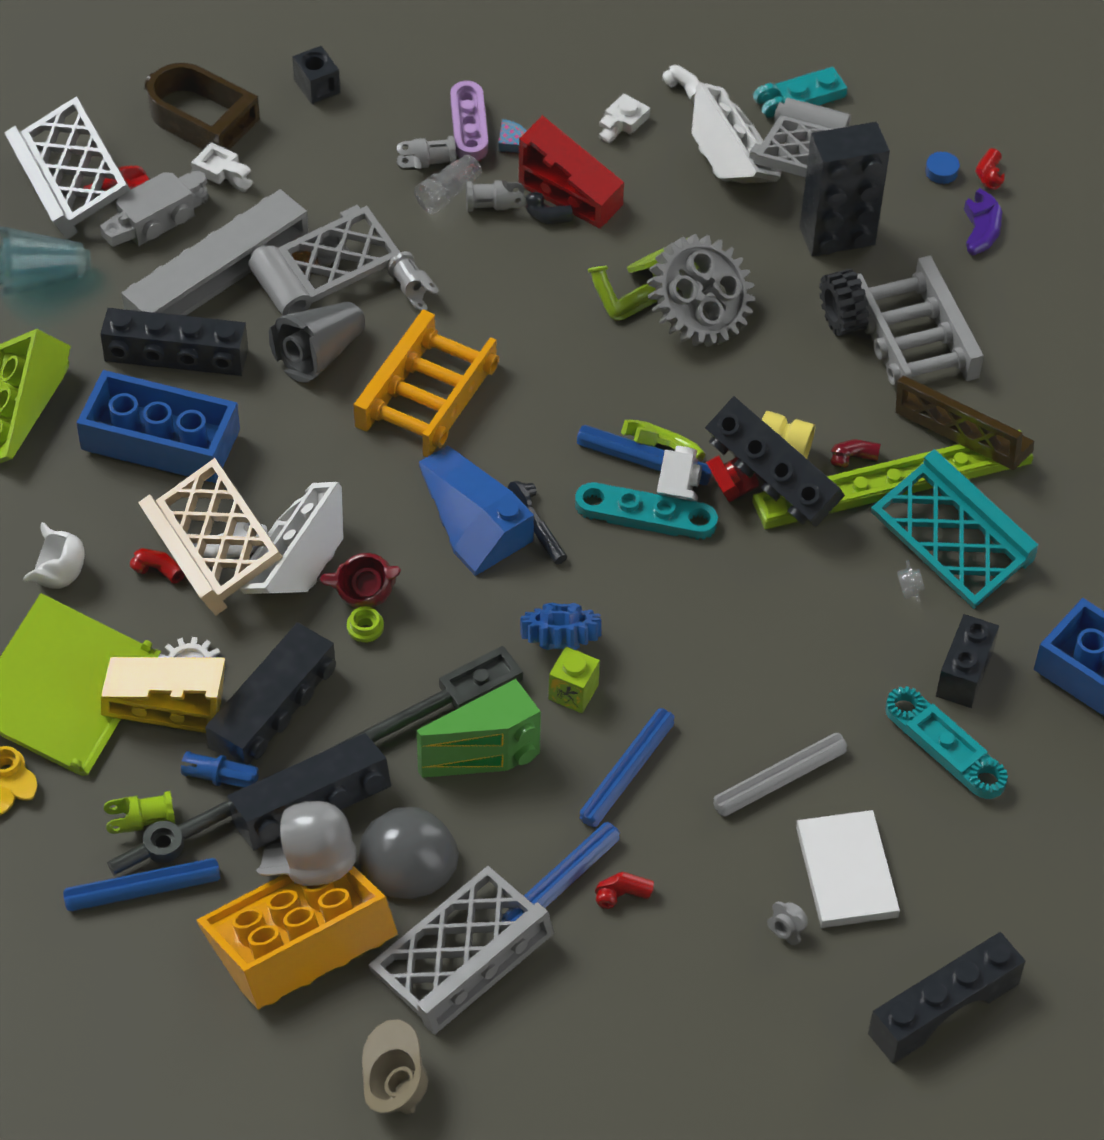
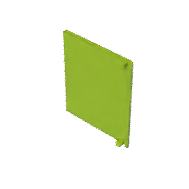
[0,593,161,776]

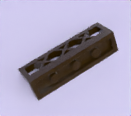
[895,375,1035,471]

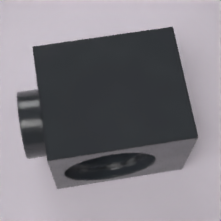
[292,46,341,104]

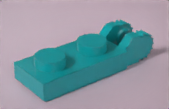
[753,66,848,118]

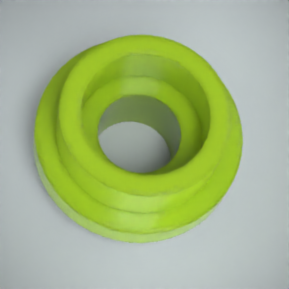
[347,606,384,642]

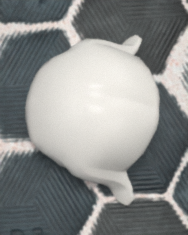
[23,522,85,589]

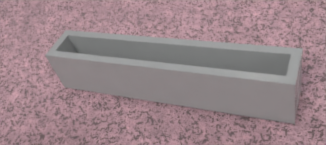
[121,189,308,316]

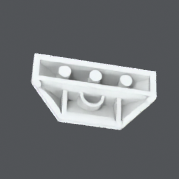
[692,82,781,183]
[240,482,343,594]

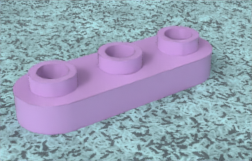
[450,81,488,161]

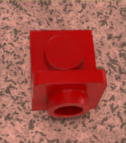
[706,455,759,502]

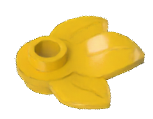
[0,746,38,816]

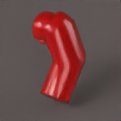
[129,548,185,584]

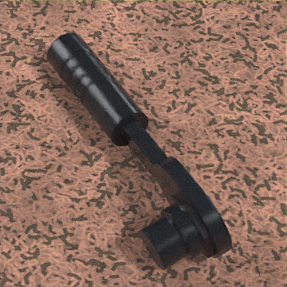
[508,481,567,565]

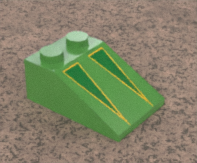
[417,679,541,778]

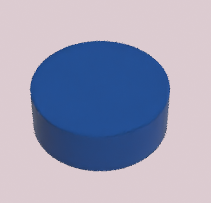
[925,152,960,184]

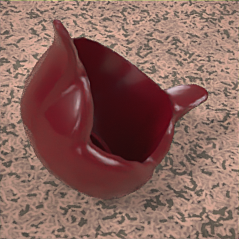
[320,553,401,608]

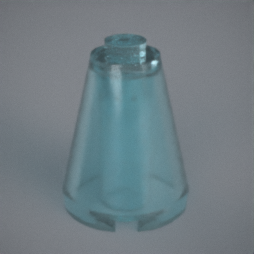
[0,227,91,296]

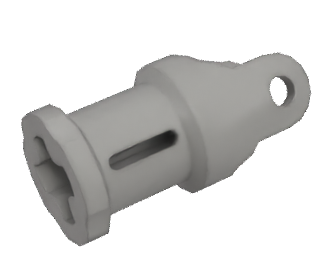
[397,136,456,169]
[466,180,526,212]
[386,251,439,311]

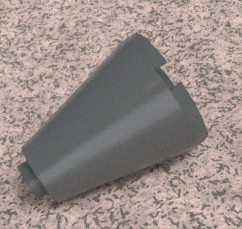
[269,302,365,382]

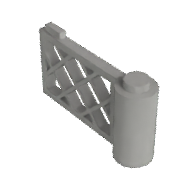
[749,98,851,177]
[248,204,400,316]

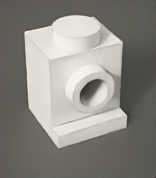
[657,446,702,502]

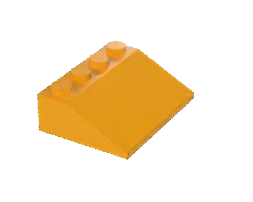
[197,866,398,1009]

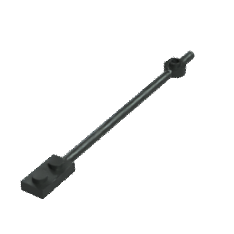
[107,646,523,876]

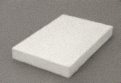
[796,810,900,928]

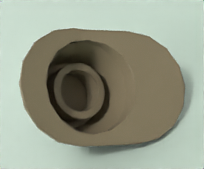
[362,1019,429,1114]

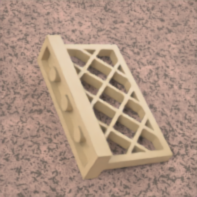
[138,458,283,616]

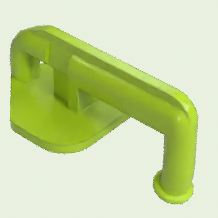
[588,237,699,321]

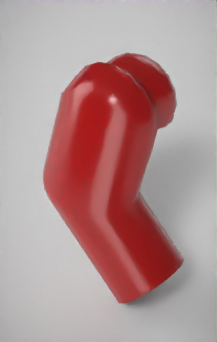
[975,148,1005,190]
[595,872,654,909]

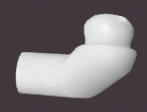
[663,65,699,104]

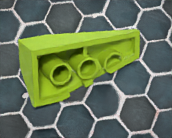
[0,329,71,463]

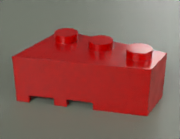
[518,115,624,229]

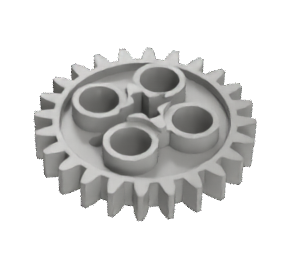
[647,234,755,347]

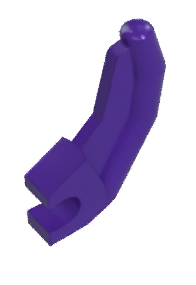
[964,188,1003,256]

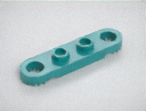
[575,482,718,540]
[885,686,1008,799]

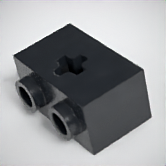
[936,614,1000,708]

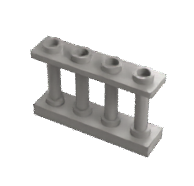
[857,255,984,387]

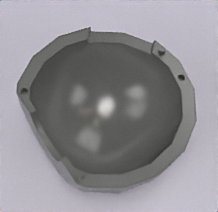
[358,806,459,899]

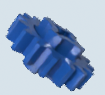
[520,602,602,650]

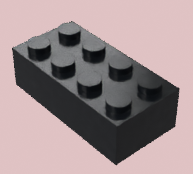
[800,121,890,257]

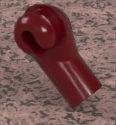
[830,439,881,468]

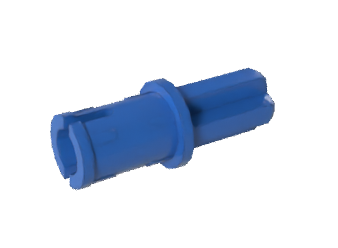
[181,751,259,788]

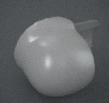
[256,801,357,886]

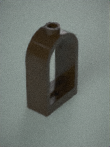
[144,63,260,150]

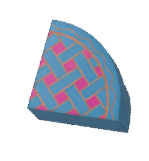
[499,119,527,153]

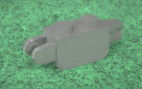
[100,170,209,247]

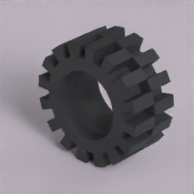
[819,269,869,336]

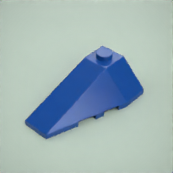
[419,445,534,576]

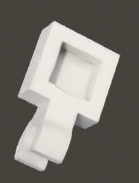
[598,94,650,143]
[191,142,253,192]

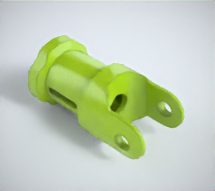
[104,791,175,834]

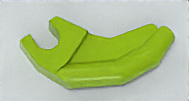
[621,419,706,461]

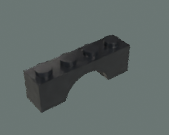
[868,931,1026,1064]

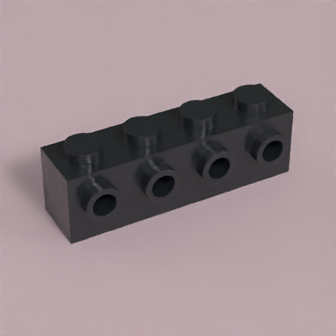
[100,308,248,376]
[705,396,845,528]
[205,622,336,765]
[227,733,391,851]

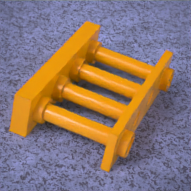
[354,309,499,457]

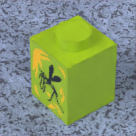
[548,646,600,713]

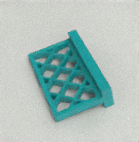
[871,449,1039,609]

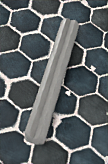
[713,733,847,816]

